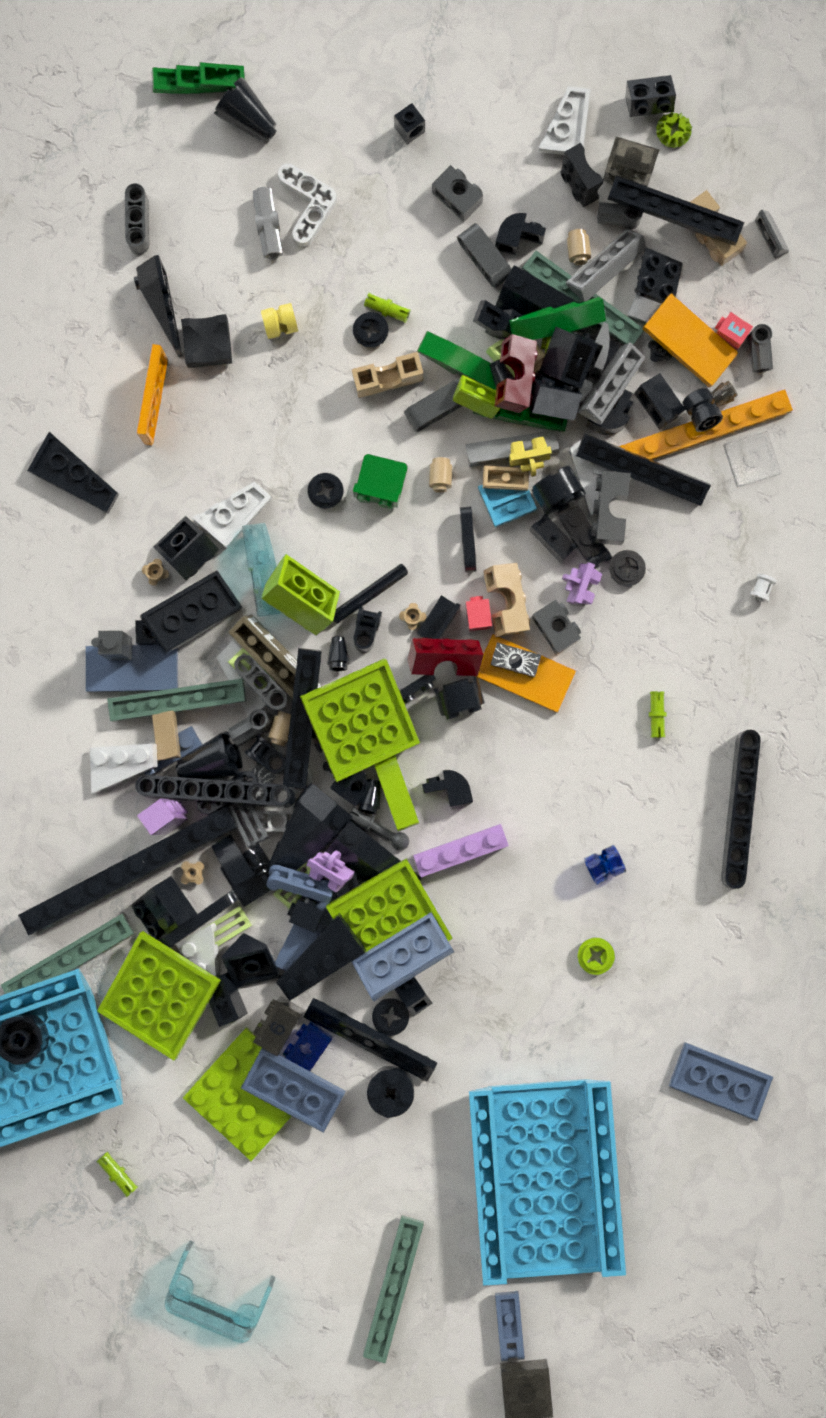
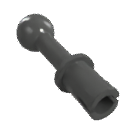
[349,807,409,850]

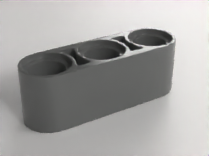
[125,183,149,255]
[457,223,512,288]
[404,379,463,432]
[234,655,287,711]

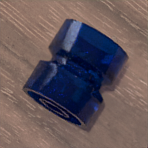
[584,845,626,885]

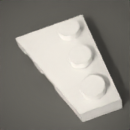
[538,87,590,155]
[192,482,272,549]
[90,744,157,794]

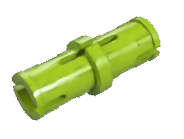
[364,293,411,323]
[648,691,667,738]
[96,1151,138,1197]

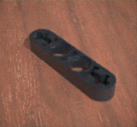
[160,890,239,948]

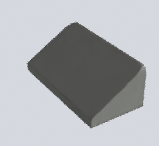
[755,210,789,258]

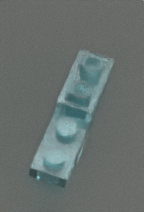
[242,523,281,617]

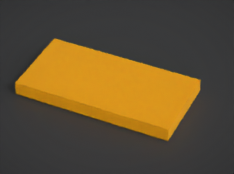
[642,294,738,388]
[137,344,168,446]
[477,634,576,713]

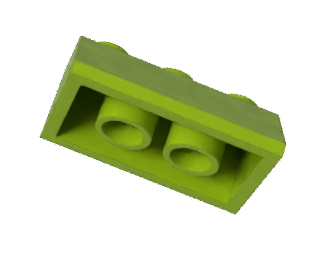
[261,554,340,636]

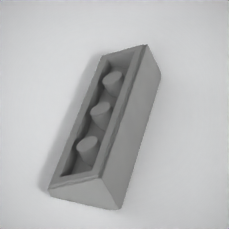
[566,228,646,302]
[577,342,646,425]
[466,430,559,467]

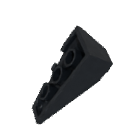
[134,255,183,357]

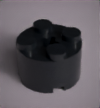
[531,466,586,517]
[433,676,485,720]
[0,1014,49,1065]
[367,1066,414,1118]

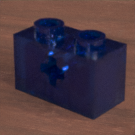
[282,1021,333,1071]

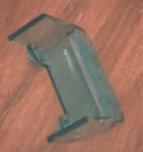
[164,1240,276,1343]

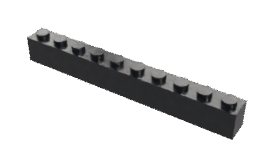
[18,806,238,936]

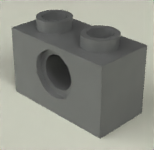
[432,165,483,222]
[532,600,581,655]

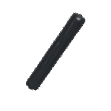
[333,564,408,624]

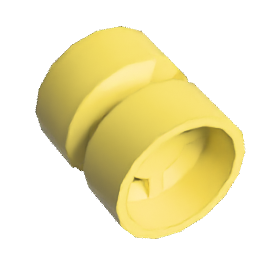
[261,303,299,339]

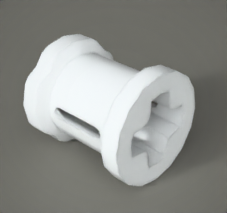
[750,574,777,603]

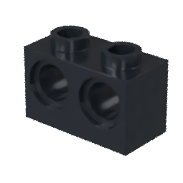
[625,75,676,117]

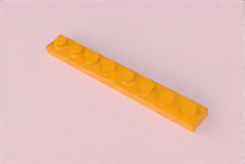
[618,389,793,460]

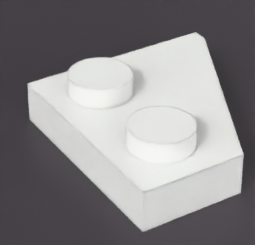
[176,923,220,976]

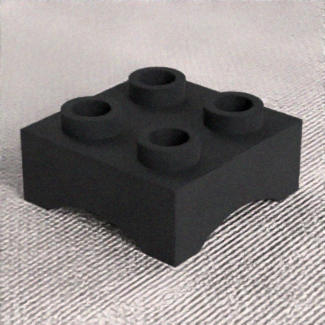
[560,143,604,207]
[181,314,233,368]

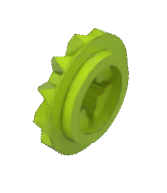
[656,112,692,148]
[577,937,615,975]

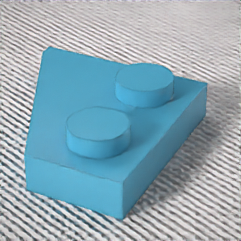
[478,485,537,528]

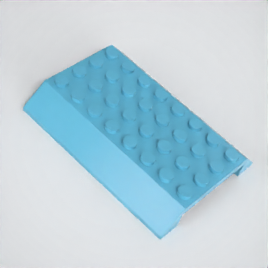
[0,969,123,1147]
[469,1079,626,1286]

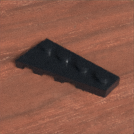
[27,431,119,514]
[276,913,366,1001]

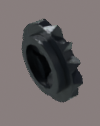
[353,312,389,348]
[307,473,344,509]
[609,550,646,587]
[372,998,409,1036]

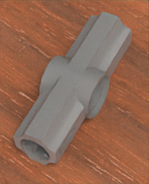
[253,187,283,259]

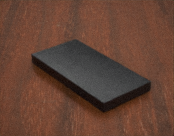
[140,570,242,655]

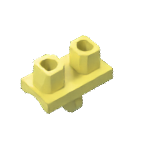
[509,437,552,477]

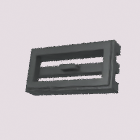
[228,805,270,849]

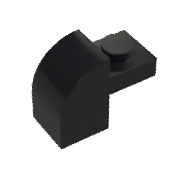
[495,213,546,255]
[473,300,523,340]
[586,389,633,435]
[422,770,473,807]
[394,977,433,1017]

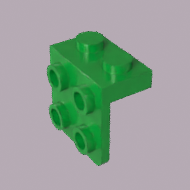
[353,454,408,509]

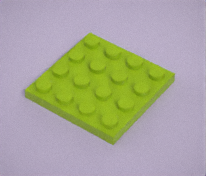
[300,658,420,782]
[326,858,453,953]
[97,931,221,1061]
[183,1027,292,1161]

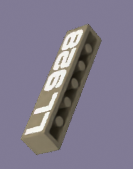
[228,614,322,698]

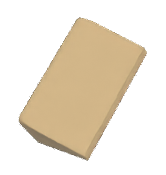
[483,466,529,491]
[152,710,181,761]

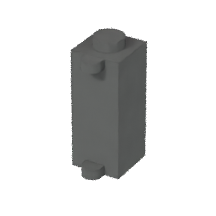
[91,631,132,660]

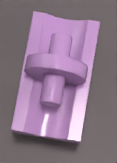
[562,563,602,605]
[306,850,354,892]

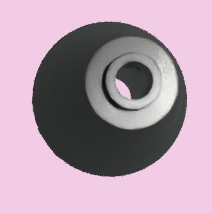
[214,78,277,142]
[176,731,243,779]

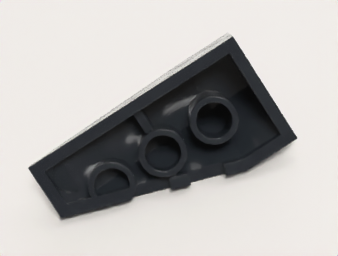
[495,265,586,332]
[267,782,353,871]
[326,821,422,881]

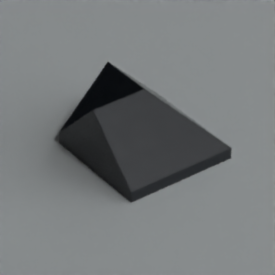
[222,933,280,988]

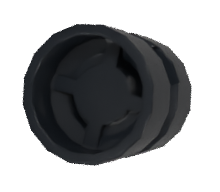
[682,388,723,432]

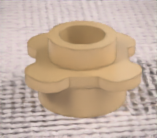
[142,559,169,586]
[399,603,426,630]
[181,861,204,885]

